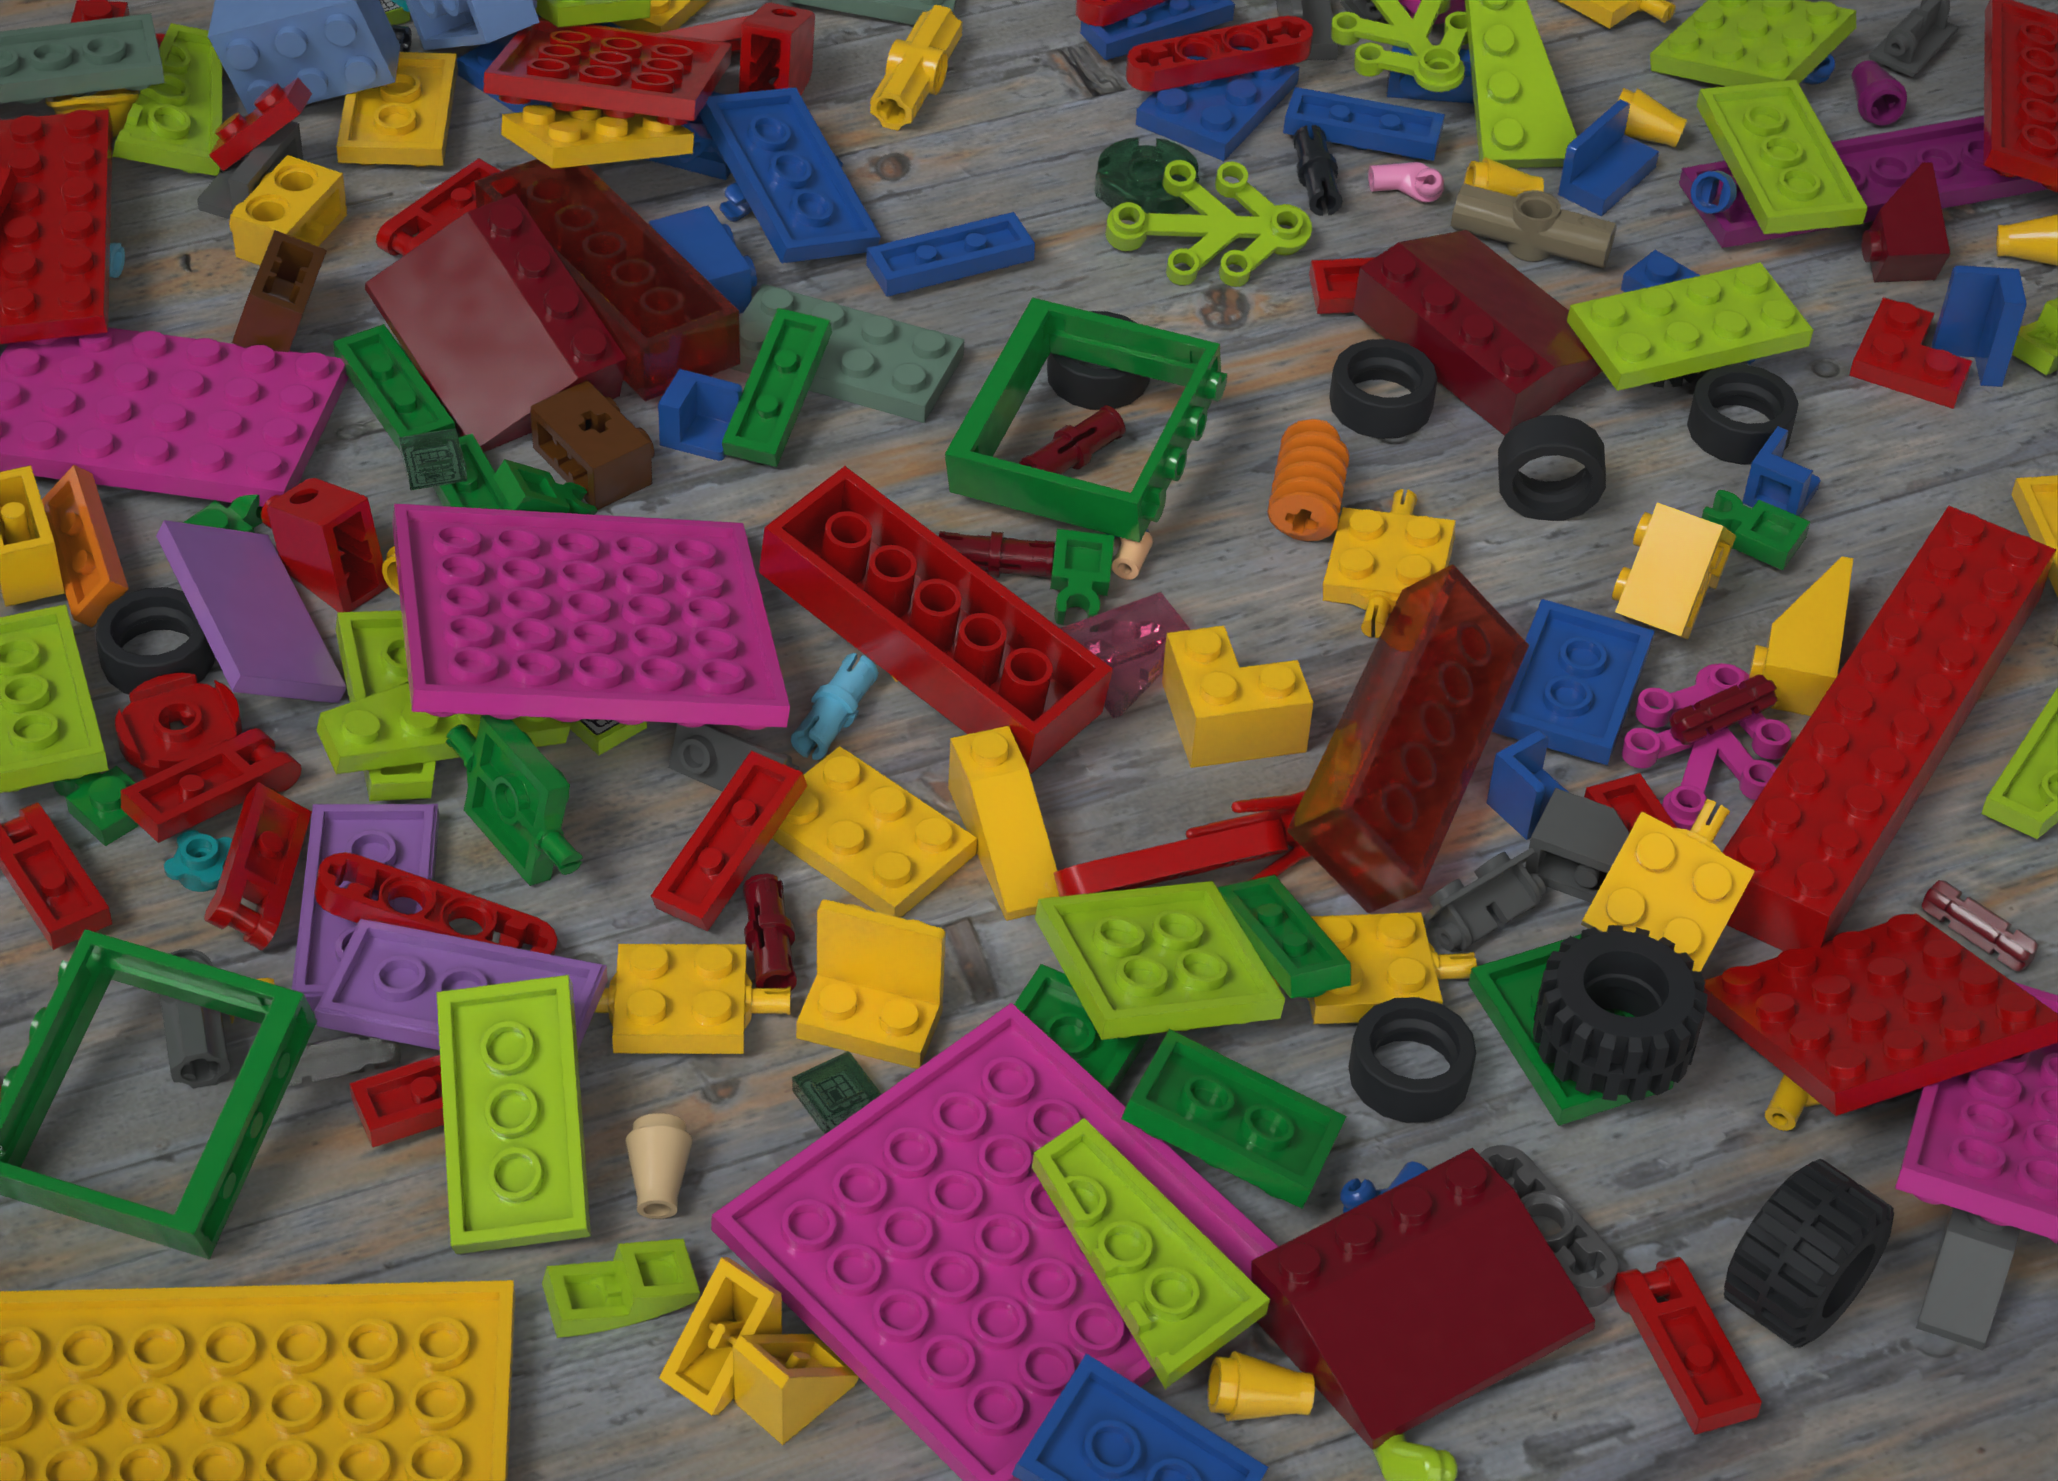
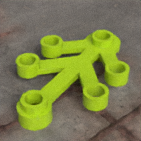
[1331,0,1468,92]
[1105,160,1312,287]

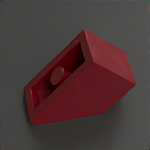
[1862,162,1951,282]

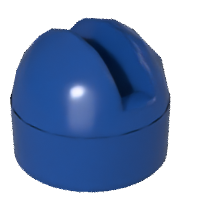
[1691,171,1737,214]

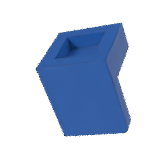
[658,369,742,461]
[1742,426,1820,516]
[1486,730,1568,840]

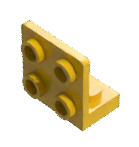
[796,899,946,1069]

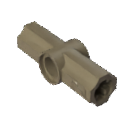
[1451,183,1617,268]

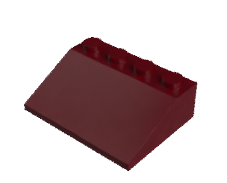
[365,193,627,452]
[1353,230,1603,436]
[1251,1148,1595,1450]

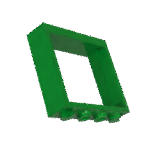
[945,297,1227,542]
[0,929,317,1260]

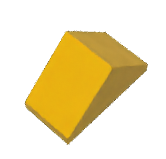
[659,1257,782,1415]
[733,1334,859,1445]

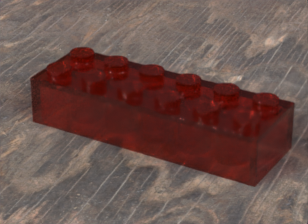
[475,159,740,401]
[1287,564,1529,914]

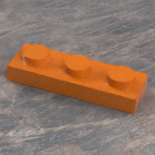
[42,465,129,628]

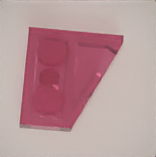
[1060,592,1190,719]

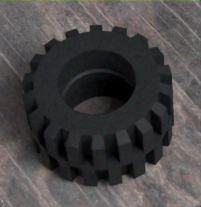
[1533,925,1708,1101]
[1724,1159,1894,1348]

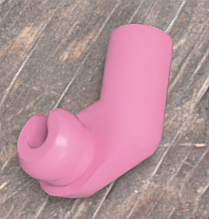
[1368,162,1444,203]

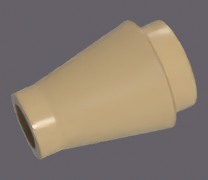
[625,1113,693,1219]

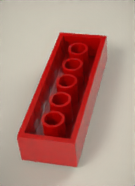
[759,466,1113,775]

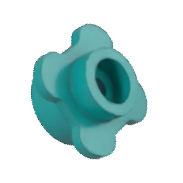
[164,830,232,892]

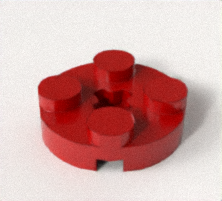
[115,673,242,779]

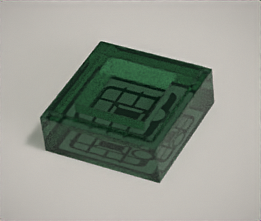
[399,428,467,491]
[792,1051,881,1135]

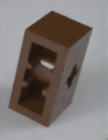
[232,230,327,352]
[530,380,655,510]

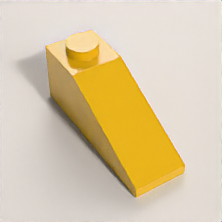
[1749,556,1853,716]
[948,725,1059,921]

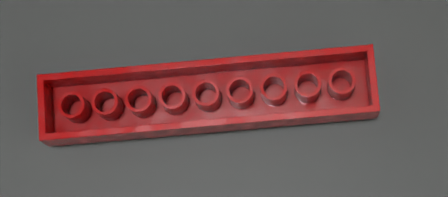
[1722,506,2057,951]

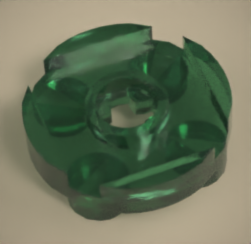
[1095,137,1200,214]

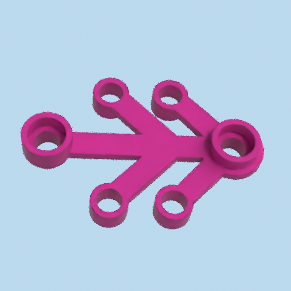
[1622,663,1791,831]

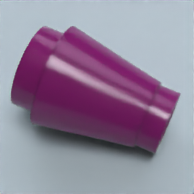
[1852,60,1907,125]

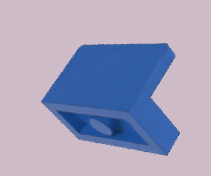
[1558,99,1659,217]
[1932,266,2027,387]

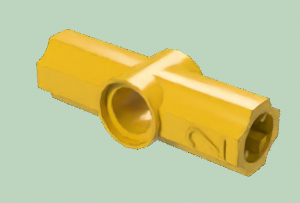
[870,5,963,131]

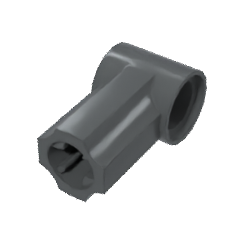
[158,949,230,1088]

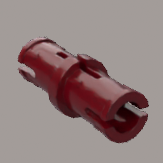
[1019,405,1126,475]
[939,531,1055,578]
[743,873,797,991]

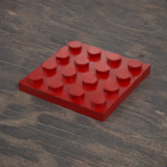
[483,17,732,125]
[1703,913,2058,1116]

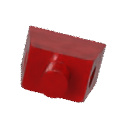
[739,3,815,95]
[261,478,389,612]

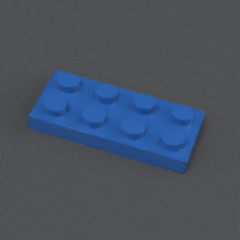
[699,87,881,264]

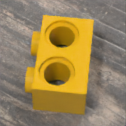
[229,155,347,265]

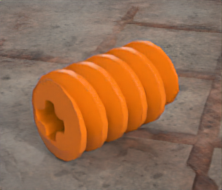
[1267,419,1350,542]

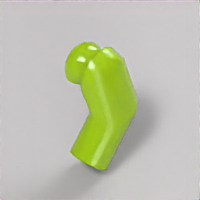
[1373,1434,1458,1481]

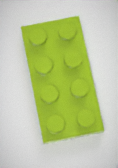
[1696,80,1868,234]
[1567,262,1814,391]
[0,604,109,793]
[437,975,591,1255]

